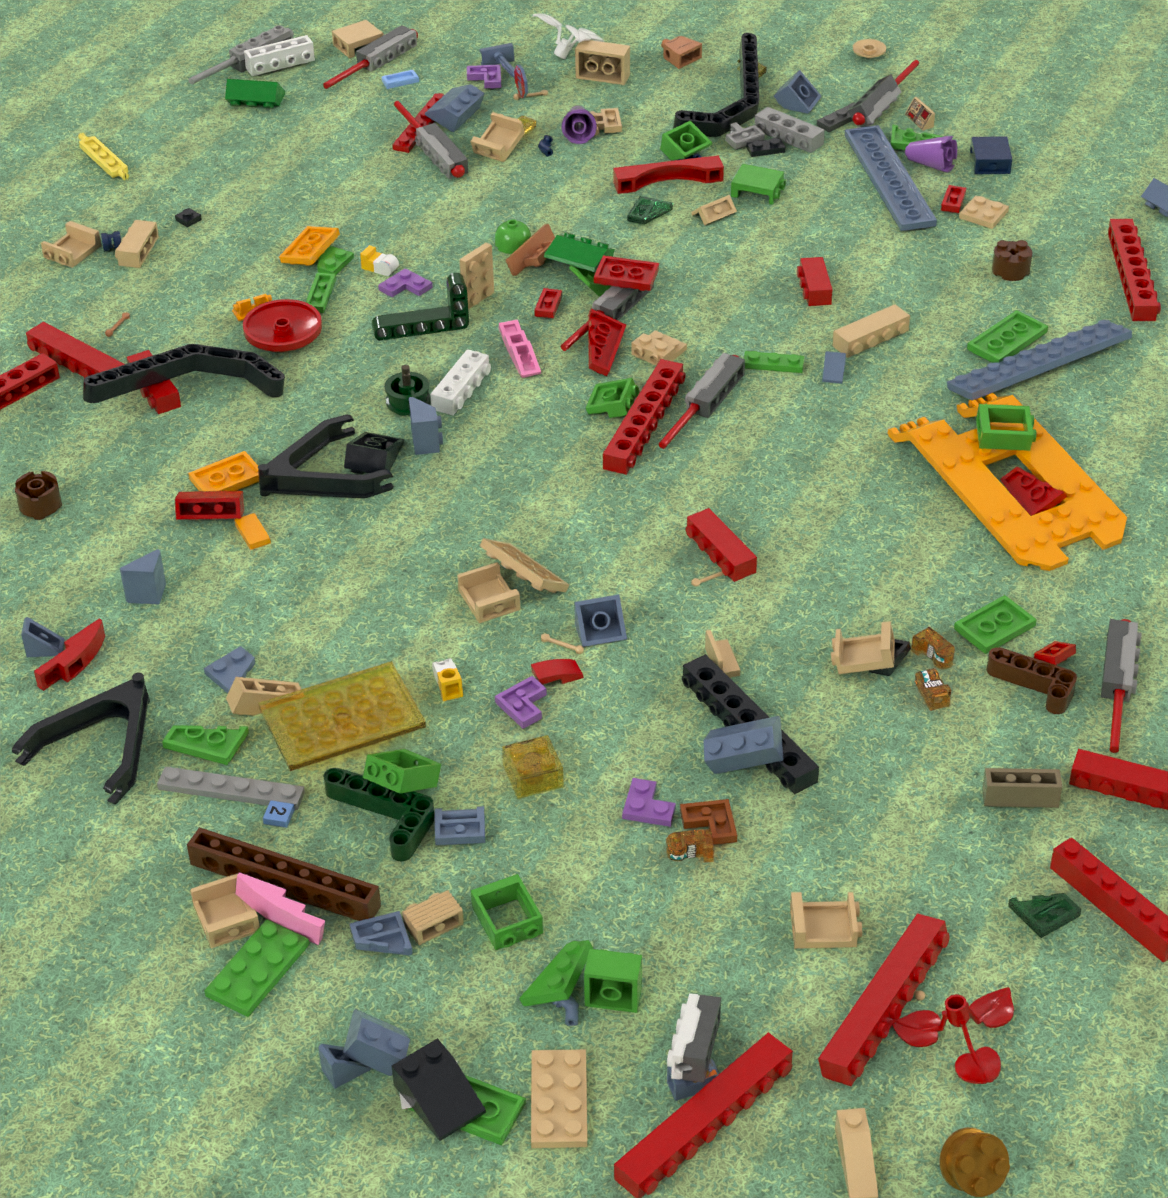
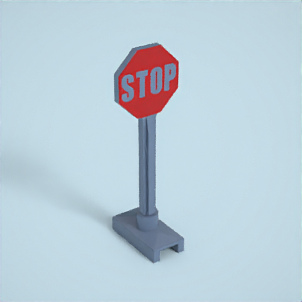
[479,43,528,98]

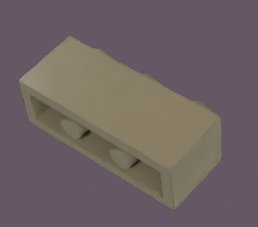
[982,768,1062,808]

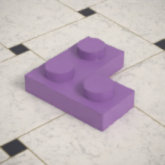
[467,65,501,89]
[378,268,433,297]
[495,676,547,729]
[622,778,676,827]

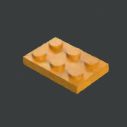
[279,226,340,266]
[188,451,259,491]

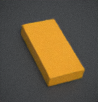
[234,513,271,550]

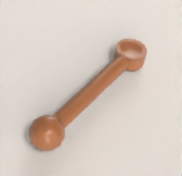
[105,312,130,337]

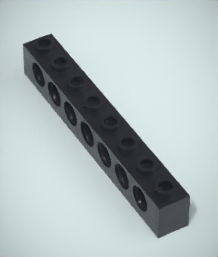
[682,654,819,795]

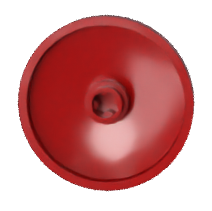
[243,299,322,352]

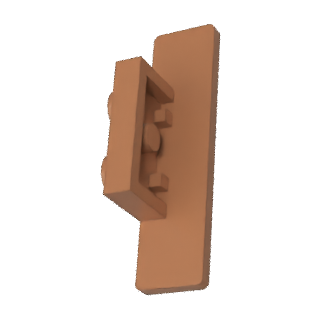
[506,224,555,276]

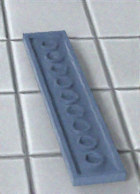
[845,125,937,231]
[947,320,1132,401]

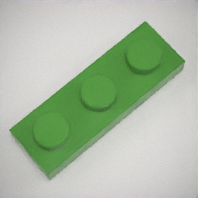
[306,273,336,313]
[744,351,804,373]

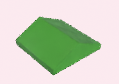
[569,265,611,297]

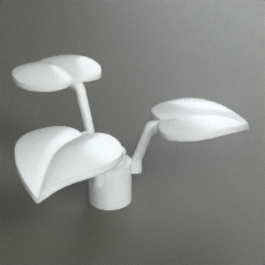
[532,13,604,59]

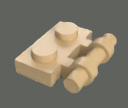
[590,108,622,135]

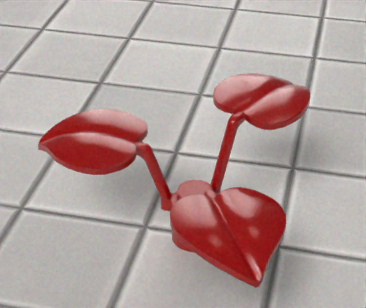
[892,987,1014,1084]

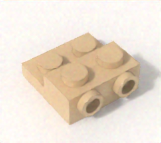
[632,330,687,366]

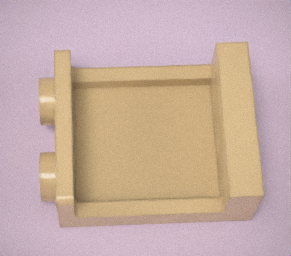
[332,20,384,59]
[471,112,525,162]
[41,221,101,268]
[457,562,521,623]
[831,621,895,674]
[190,874,260,949]
[790,892,862,949]

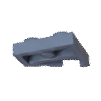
[204,646,255,693]
[349,911,413,955]

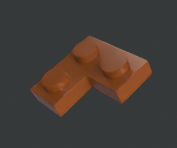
[680,799,738,845]

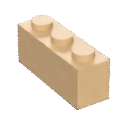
[115,220,159,268]

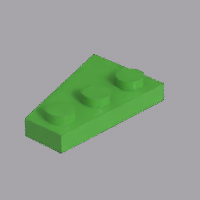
[891,124,943,150]

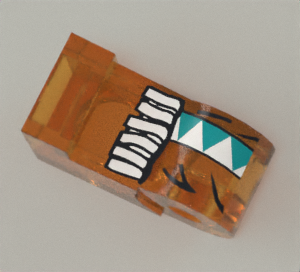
[911,627,955,669]
[915,668,952,711]
[666,829,714,862]

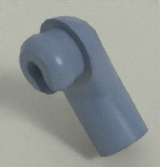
[552,995,579,1026]

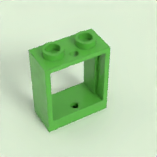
[976,404,1036,451]
[363,749,441,793]
[471,874,543,950]

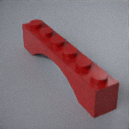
[613,155,724,194]

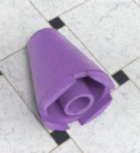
[561,105,597,144]
[905,136,957,172]

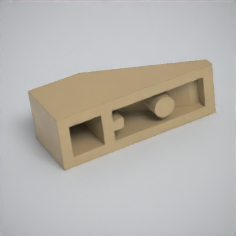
[226,677,306,715]
[835,1108,879,1198]

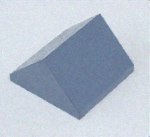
[120,549,166,604]
[574,594,627,647]

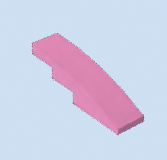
[498,319,541,378]
[235,872,325,945]

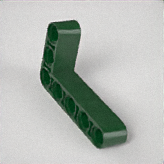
[372,273,469,341]
[323,768,435,862]

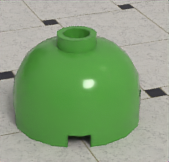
[494,219,531,254]

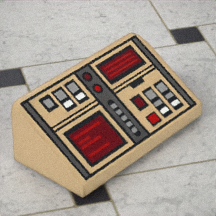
[905,97,935,130]

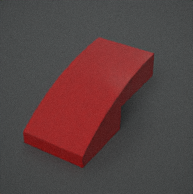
[531,659,584,685]

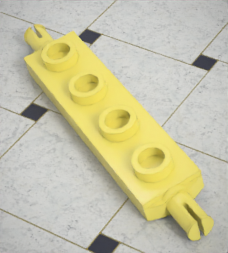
[78,133,129,180]

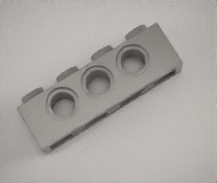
[755,107,825,153]

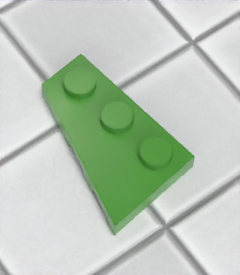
[162,725,249,765]
[519,940,593,1006]

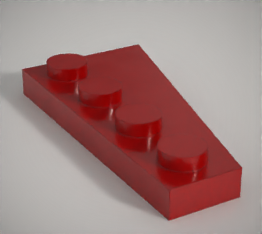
[588,308,626,376]

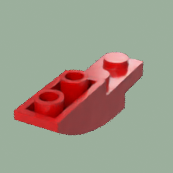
[34,618,105,691]

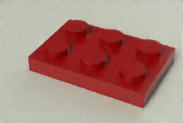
[594,255,659,291]

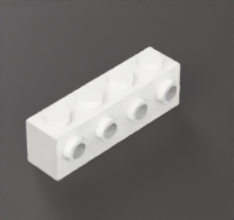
[244,35,315,76]
[430,349,491,415]

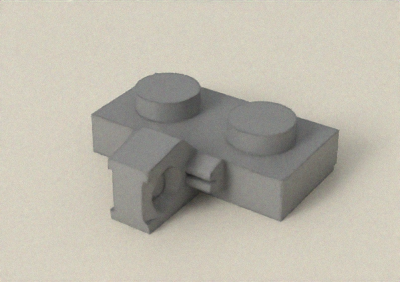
[725,122,765,149]

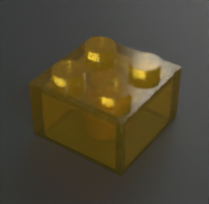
[502,735,564,799]

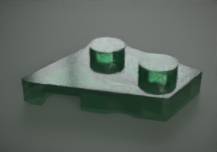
[627,196,673,225]
[1008,893,1082,938]

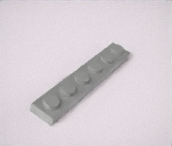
[157,767,305,810]

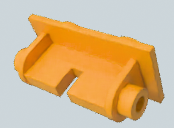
[232,294,272,321]

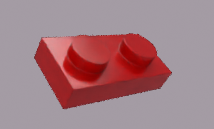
[941,185,967,213]
[534,288,562,319]
[1034,641,1076,665]

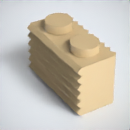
[402,890,464,945]

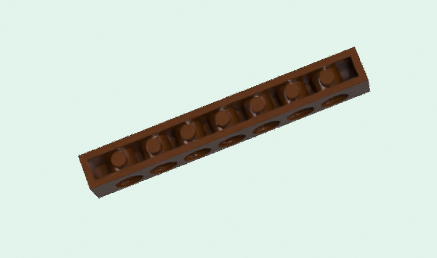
[187,827,381,921]

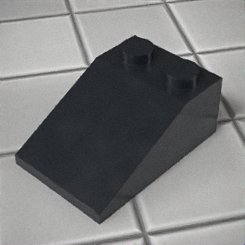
[344,432,405,474]
[392,1038,486,1141]

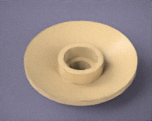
[853,39,886,58]

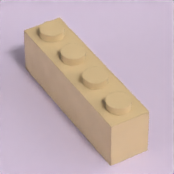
[833,304,910,358]

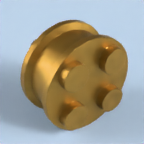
[940,1127,1010,1197]

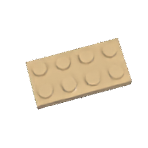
[480,538,569,593]
[531,1049,587,1148]

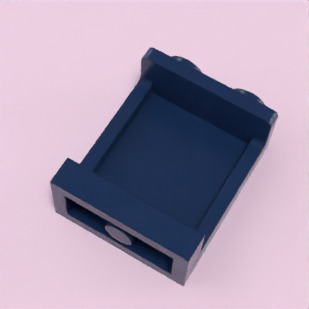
[970,136,1012,174]

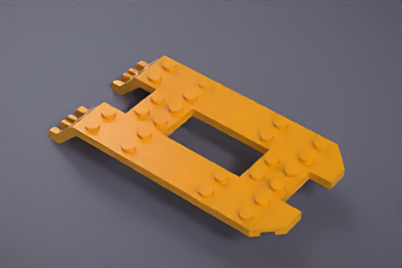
[888,393,1127,571]

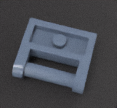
[435,806,485,845]

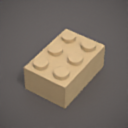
[575,40,630,85]

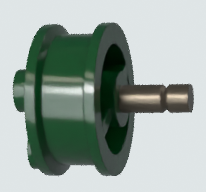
[384,365,430,416]

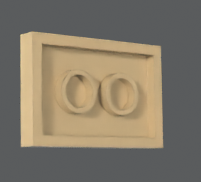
[460,242,494,309]

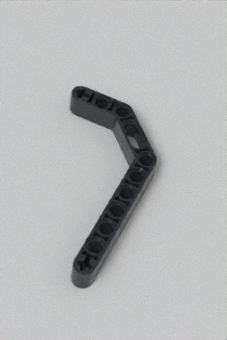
[673,33,759,137]
[83,344,285,403]

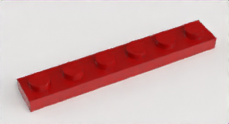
[392,93,444,153]

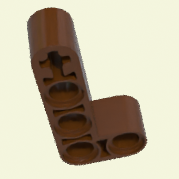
[986,647,1077,714]

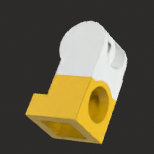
[360,245,399,276]
[432,658,463,701]

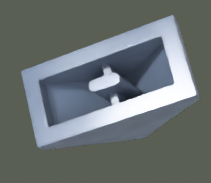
[822,351,846,384]
[21,617,65,657]
[318,1044,371,1089]

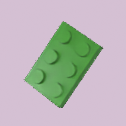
[954,595,1037,654]

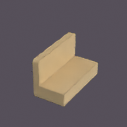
[691,195,737,225]
[705,630,740,678]

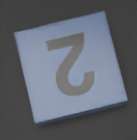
[263,800,295,828]

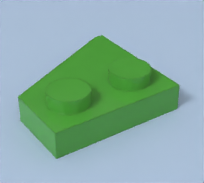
[317,246,354,275]

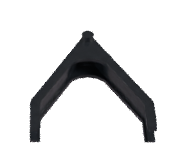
[258,414,394,498]
[12,672,150,804]

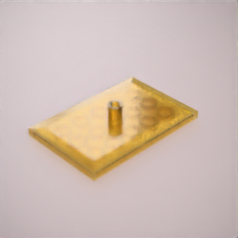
[258,661,426,771]

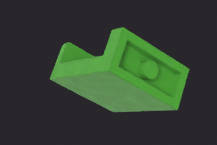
[731,164,786,205]

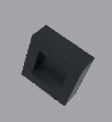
[175,208,202,228]

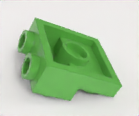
[585,378,640,418]

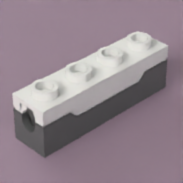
[667,993,721,1083]

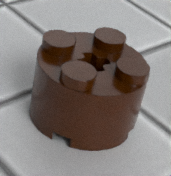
[992,240,1033,281]
[15,471,62,520]

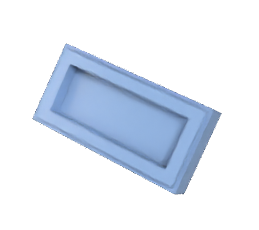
[381,70,419,89]

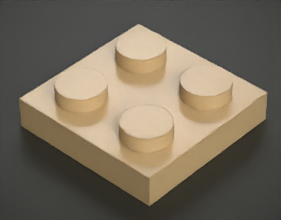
[959,196,1009,229]

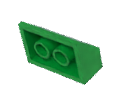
[225,79,285,109]
[544,232,615,272]

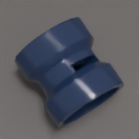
[101,231,121,252]

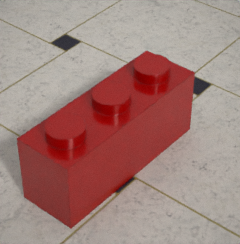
[797,257,833,306]
[175,491,244,520]

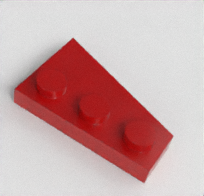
[1000,467,1067,516]

